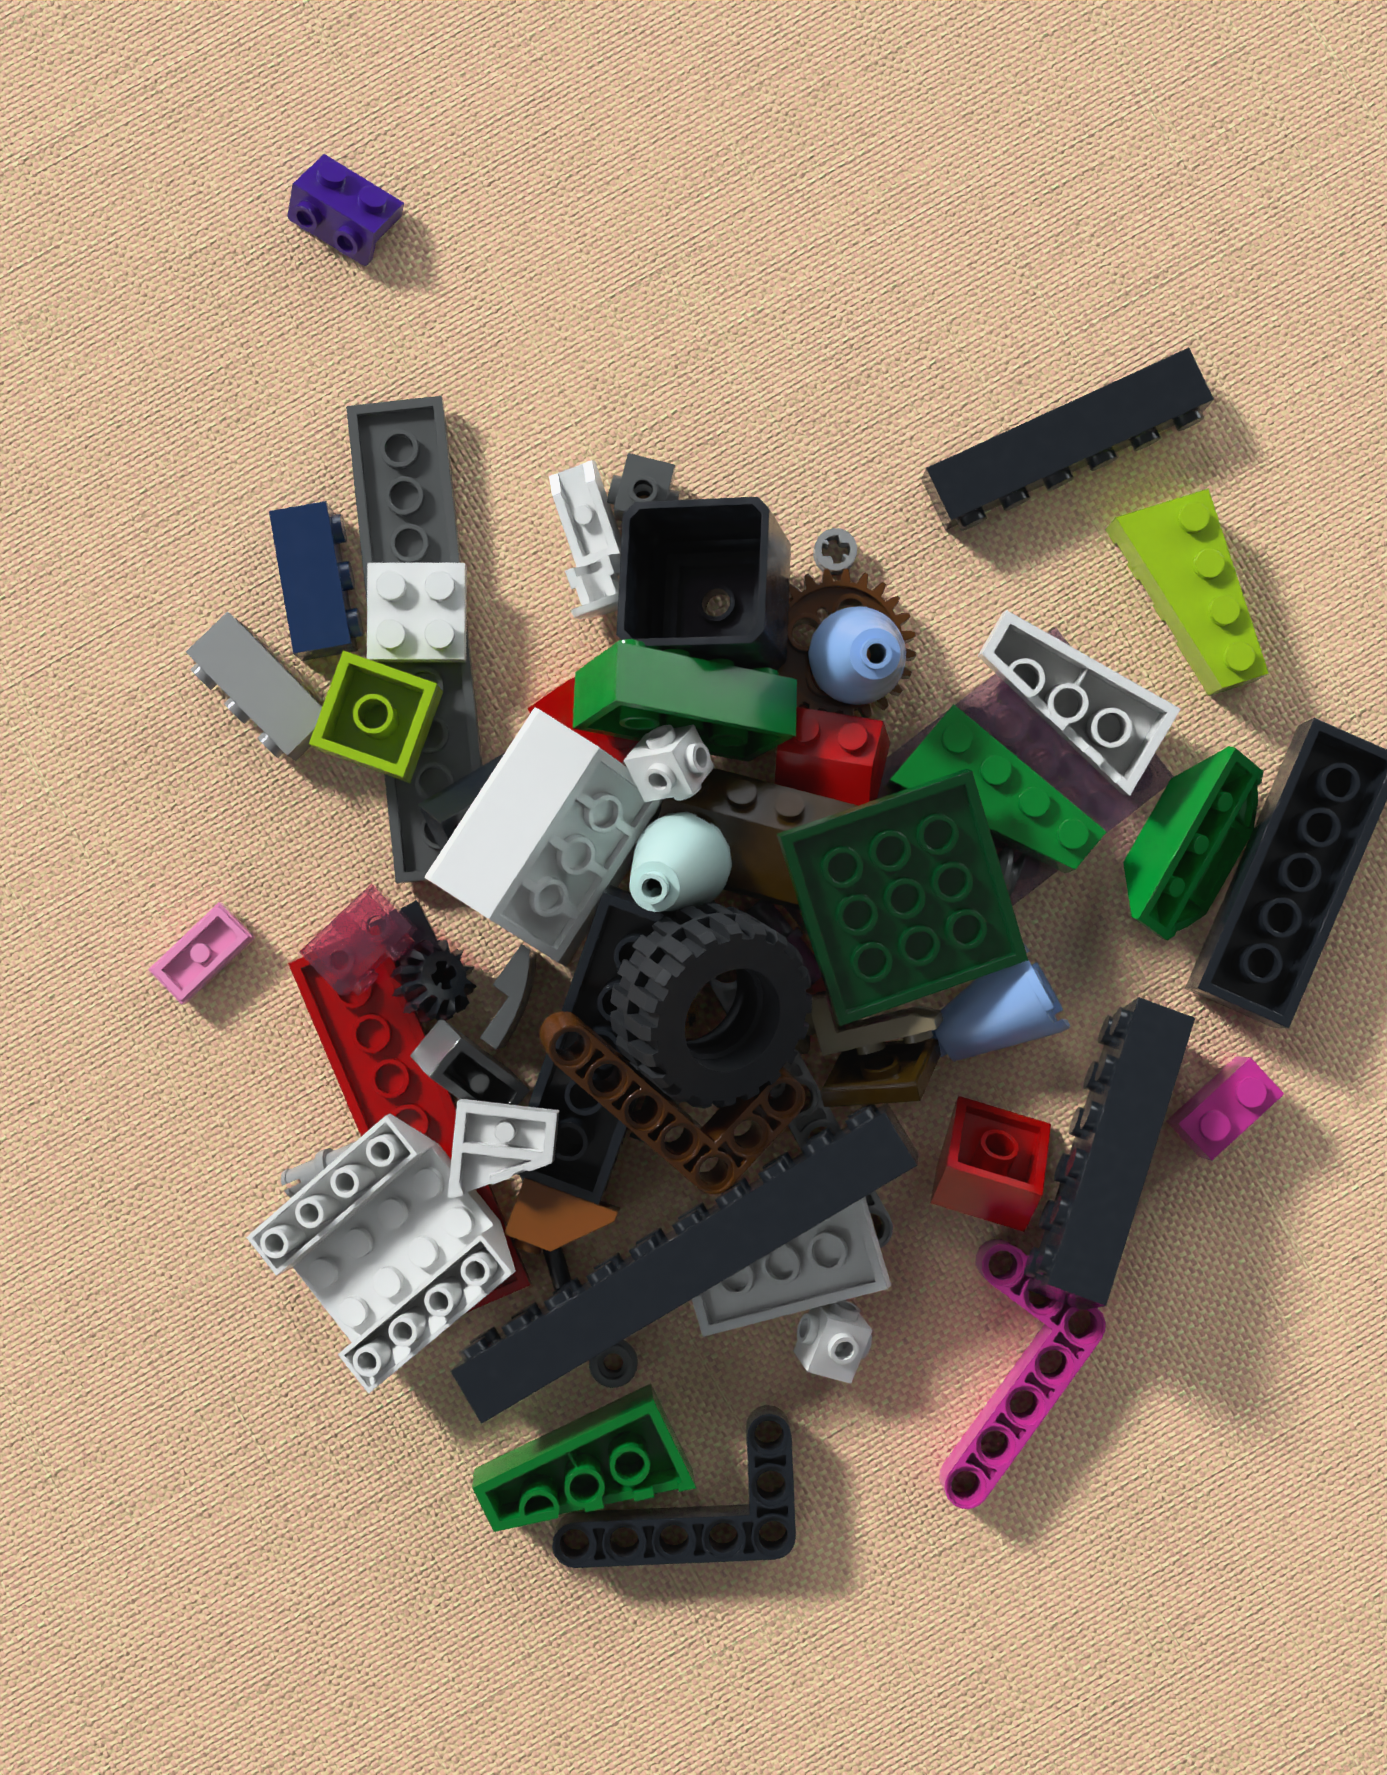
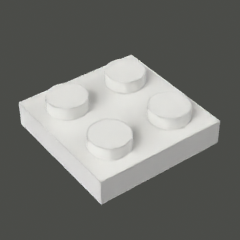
[367,563,467,662]

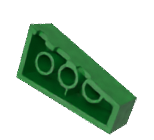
[885,704,1107,873]
[472,1383,696,1532]

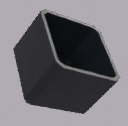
[616,497,791,671]

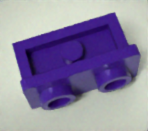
[287,154,404,266]

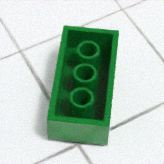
[573,639,797,762]

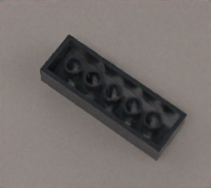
[1185,718,1387,1029]
[517,885,676,1205]
[1024,997,1195,1310]

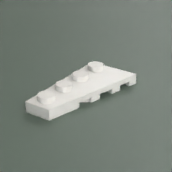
[692,1197,891,1337]

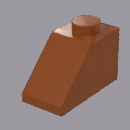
[504,1178,620,1255]

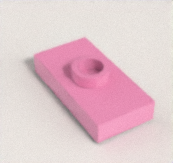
[148,902,256,1005]

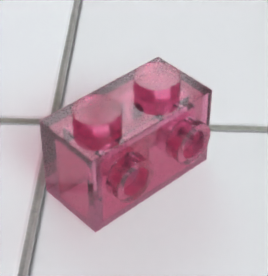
[299,884,419,996]

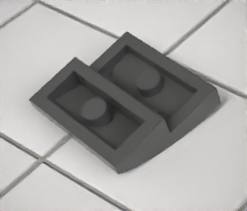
[480,944,537,1049]

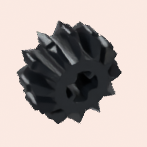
[390,940,477,1023]

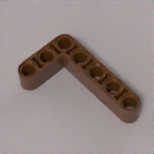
[539,1011,806,1195]

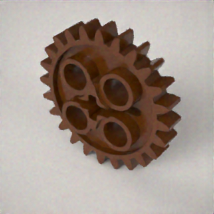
[777,568,916,719]

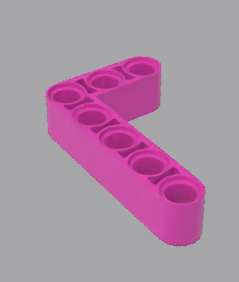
[939,1239,1106,1509]

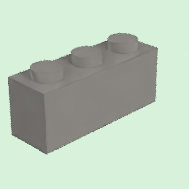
[186,611,322,761]

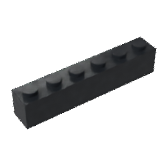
[921,347,1214,531]

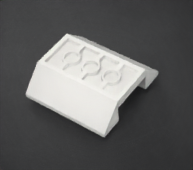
[424,708,663,967]
[246,1114,516,1394]

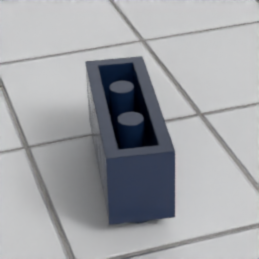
[269,501,363,661]

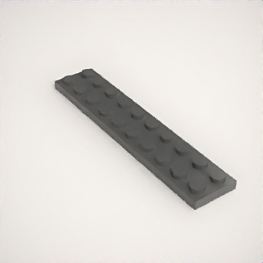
[346,396,483,884]

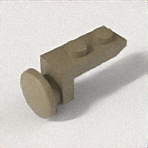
[795,991,943,1056]

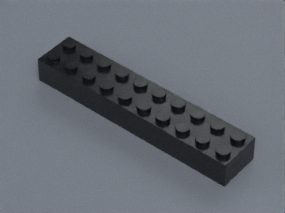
[450,1103,918,1424]

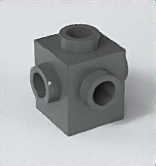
[607,453,680,527]

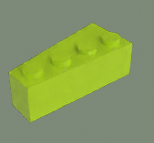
[1105,488,1269,696]

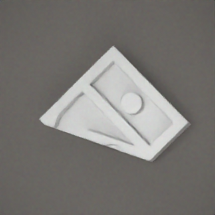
[448,1099,560,1198]

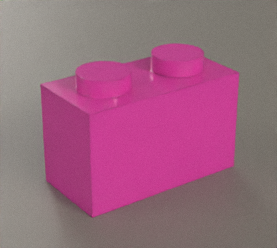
[1166,1056,1284,1161]

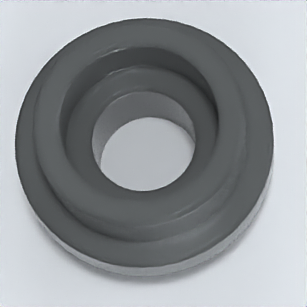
[589,1340,638,1388]

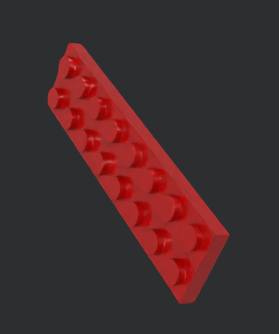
[288,925,532,1313]

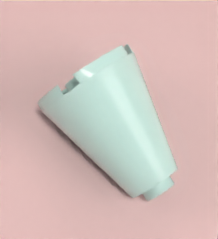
[629,812,732,912]

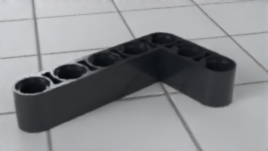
[552,1405,796,1568]

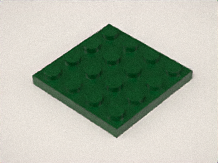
[777,769,1028,1026]

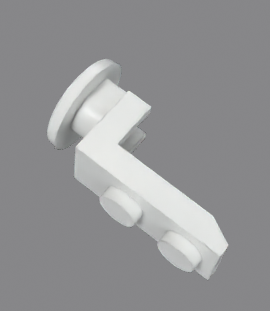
[549,460,621,619]

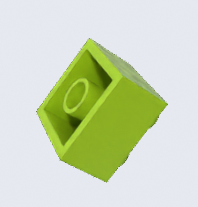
[309,650,443,783]

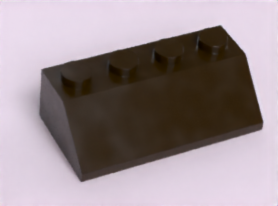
[659,768,858,910]

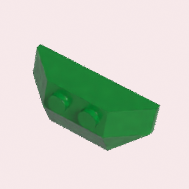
[1123,746,1263,941]

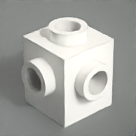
[624,724,714,802]
[793,1300,873,1384]

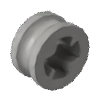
[813,528,857,575]

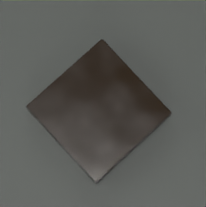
[820,1038,941,1107]

